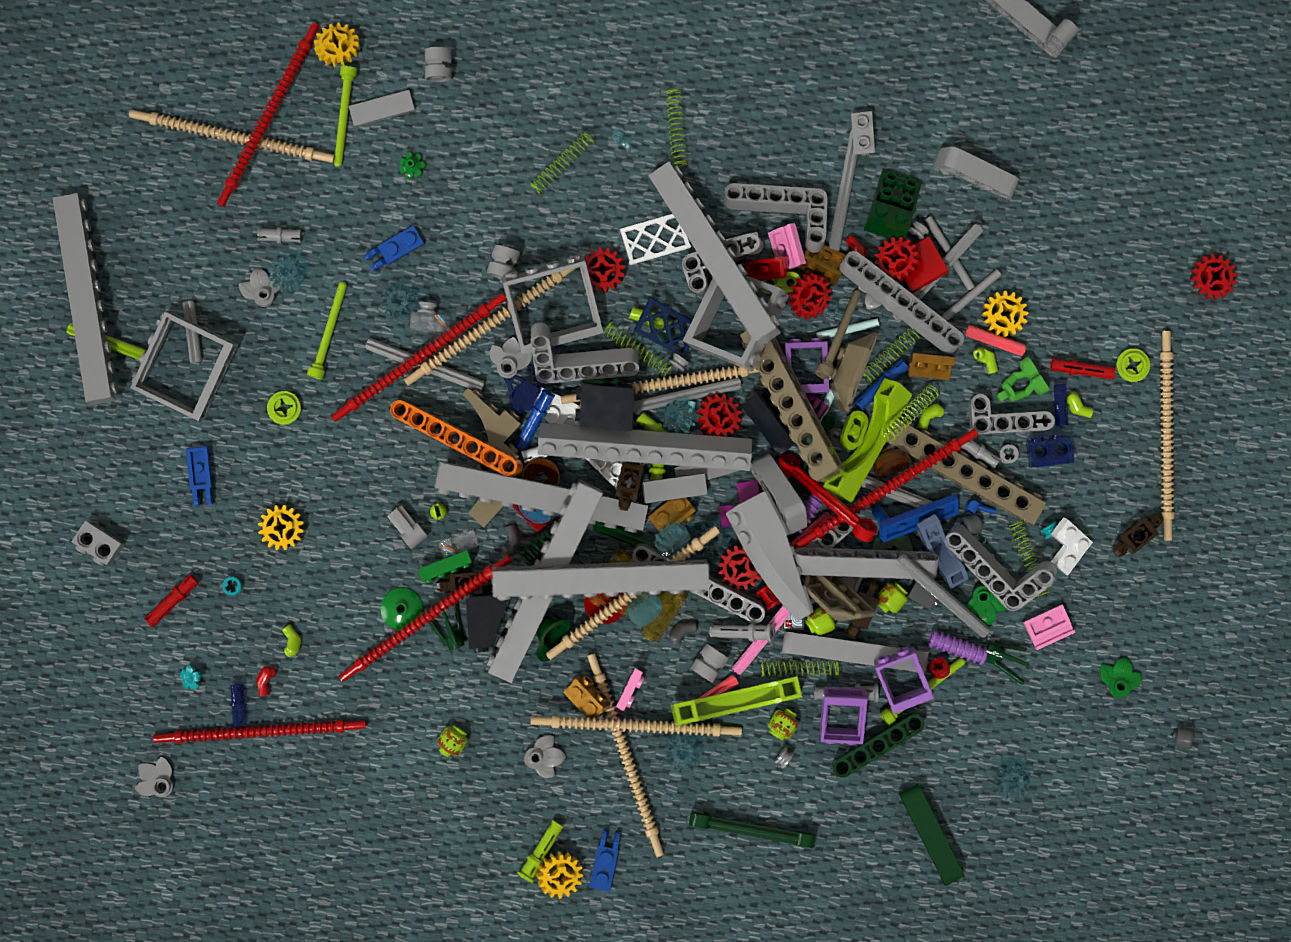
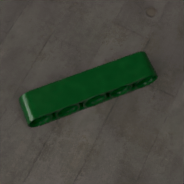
[831,713,925,778]
[899,783,965,886]

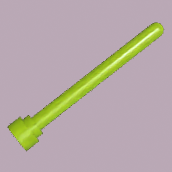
[334,66,357,167]
[307,282,347,380]
[879,658,966,727]

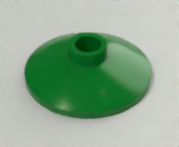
[381,588,423,630]

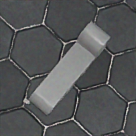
[933,147,1019,200]
[682,233,764,294]
[968,394,1055,435]
[750,454,807,536]

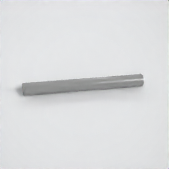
[925,216,975,291]
[941,269,1002,321]

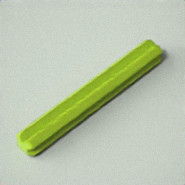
[67,323,147,360]

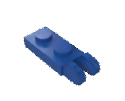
[364,225,424,271]
[186,446,213,507]
[589,829,621,892]

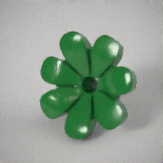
[399,152,426,179]

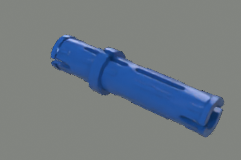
[854,359,909,411]
[515,389,555,450]

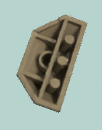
[829,332,879,413]
[803,575,877,622]

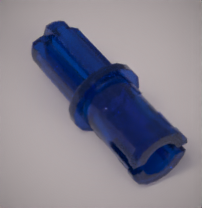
[1052,384,1069,426]
[229,684,247,727]

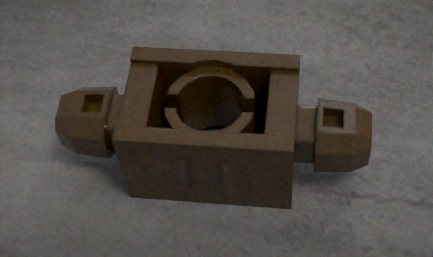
[615,462,644,511]
[1112,514,1163,557]
[437,572,493,595]
[847,581,879,638]

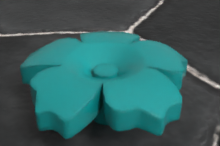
[180,664,202,690]

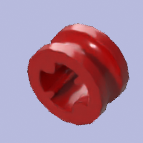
[929,657,950,679]

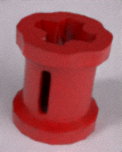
[756,585,780,610]

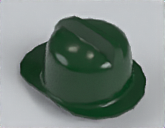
[536,614,571,662]

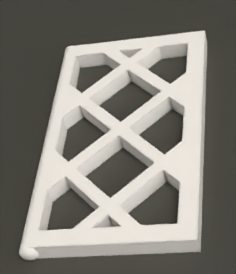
[620,214,691,265]

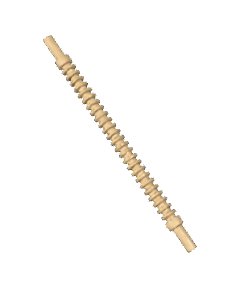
[129,109,335,163]
[403,267,578,386]
[1160,331,1175,541]
[561,365,759,404]
[546,526,720,660]
[587,653,664,857]
[530,715,742,737]

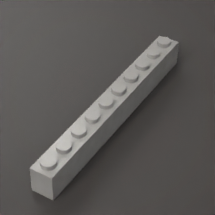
[648,162,780,347]
[53,193,118,405]
[538,423,752,471]
[434,461,648,533]
[486,479,603,683]
[492,560,709,600]

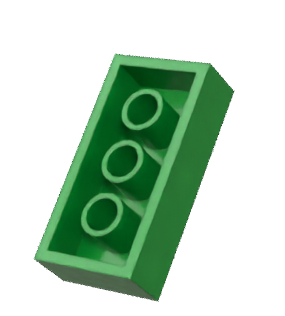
[418,550,474,583]

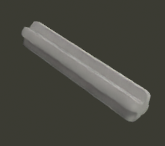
[182,301,202,363]

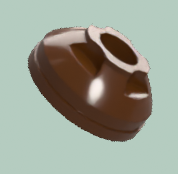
[873,447,911,477]
[522,458,560,486]

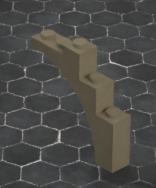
[463,388,522,528]

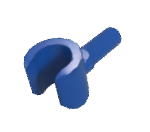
[965,500,996,514]

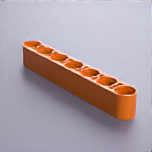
[390,400,523,476]

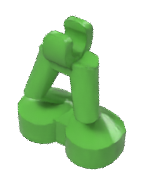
[996,356,1050,402]

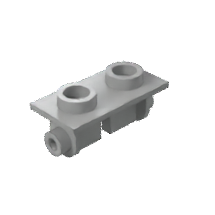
[851,111,875,156]

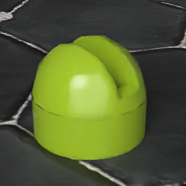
[430,503,447,520]

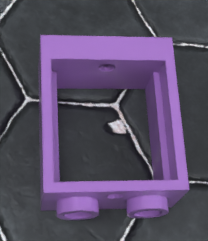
[784,338,829,395]
[874,646,934,713]
[820,687,867,745]

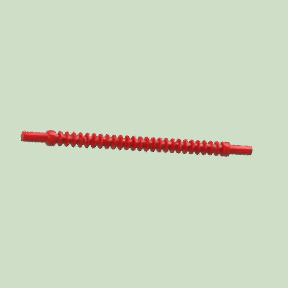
[217,23,320,207]
[331,293,507,422]
[795,429,978,547]
[339,555,513,682]
[153,720,366,744]

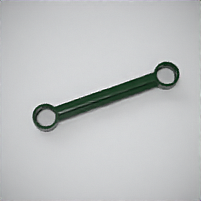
[689,812,816,848]

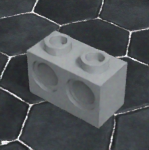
[71,521,125,566]

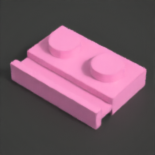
[768,223,806,271]
[1023,605,1075,650]
[616,668,644,711]

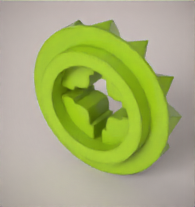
[1116,349,1150,382]
[267,391,301,425]

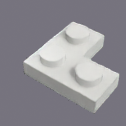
[1051,517,1093,576]

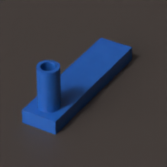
[871,494,959,543]

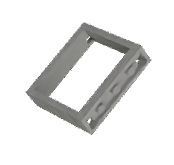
[502,255,603,354]
[683,275,789,372]
[130,311,238,421]

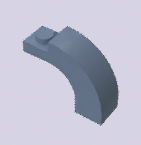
[917,514,969,589]

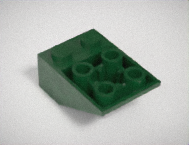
[864,168,922,241]

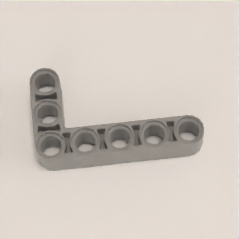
[986,0,1079,58]
[723,183,827,253]
[531,323,639,384]
[945,524,1057,611]

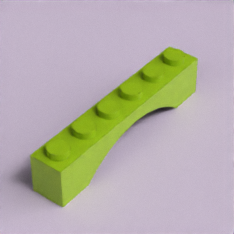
[823,378,912,503]
[671,677,802,726]

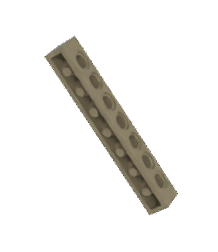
[740,331,845,482]
[885,419,1046,526]

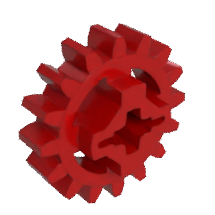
[874,237,920,283]
[580,247,625,293]
[1190,254,1238,300]
[788,273,832,319]
[696,393,742,437]
[718,544,761,590]

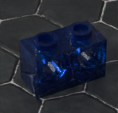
[508,378,541,414]
[1026,434,1074,469]

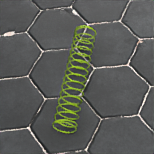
[666,89,687,166]
[530,132,594,194]
[603,322,673,377]
[863,327,920,383]
[882,385,939,441]
[1009,521,1049,597]
[762,661,839,677]

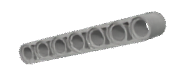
[840,251,964,354]
[632,543,765,623]
[793,547,939,579]
[782,631,929,673]

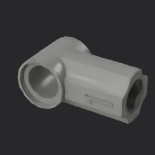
[387,505,428,549]

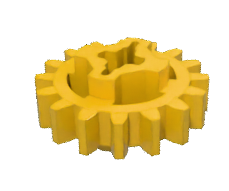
[314,23,360,67]
[982,291,1029,337]
[258,505,305,550]
[536,851,583,899]

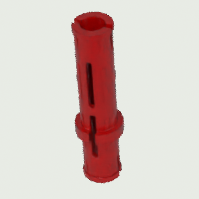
[1050,358,1115,380]
[144,574,199,628]

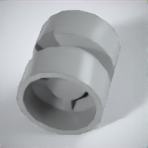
[425,47,452,82]
[486,245,520,279]
[690,643,729,683]

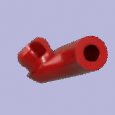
[846,235,867,258]
[256,666,276,697]

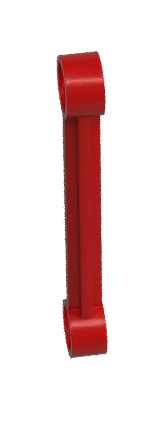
[777,453,878,542]

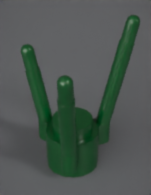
[430,603,465,651]
[986,640,1029,685]

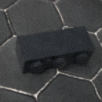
[741,388,796,456]

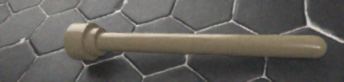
[815,289,861,380]

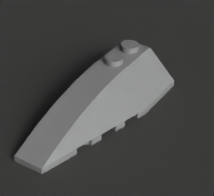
[726,490,814,621]

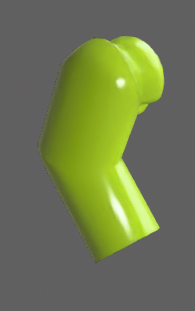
[973,347,999,374]
[1066,392,1093,418]
[917,404,944,430]
[282,624,301,657]

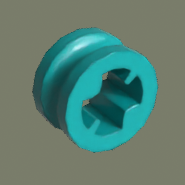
[1040,520,1057,539]
[222,577,243,596]

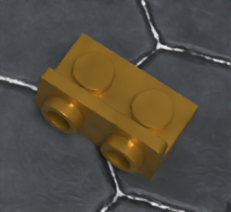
[798,239,846,286]
[908,353,955,380]
[647,497,696,537]
[563,674,611,720]

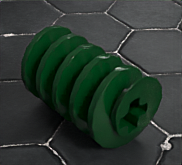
[518,526,552,566]

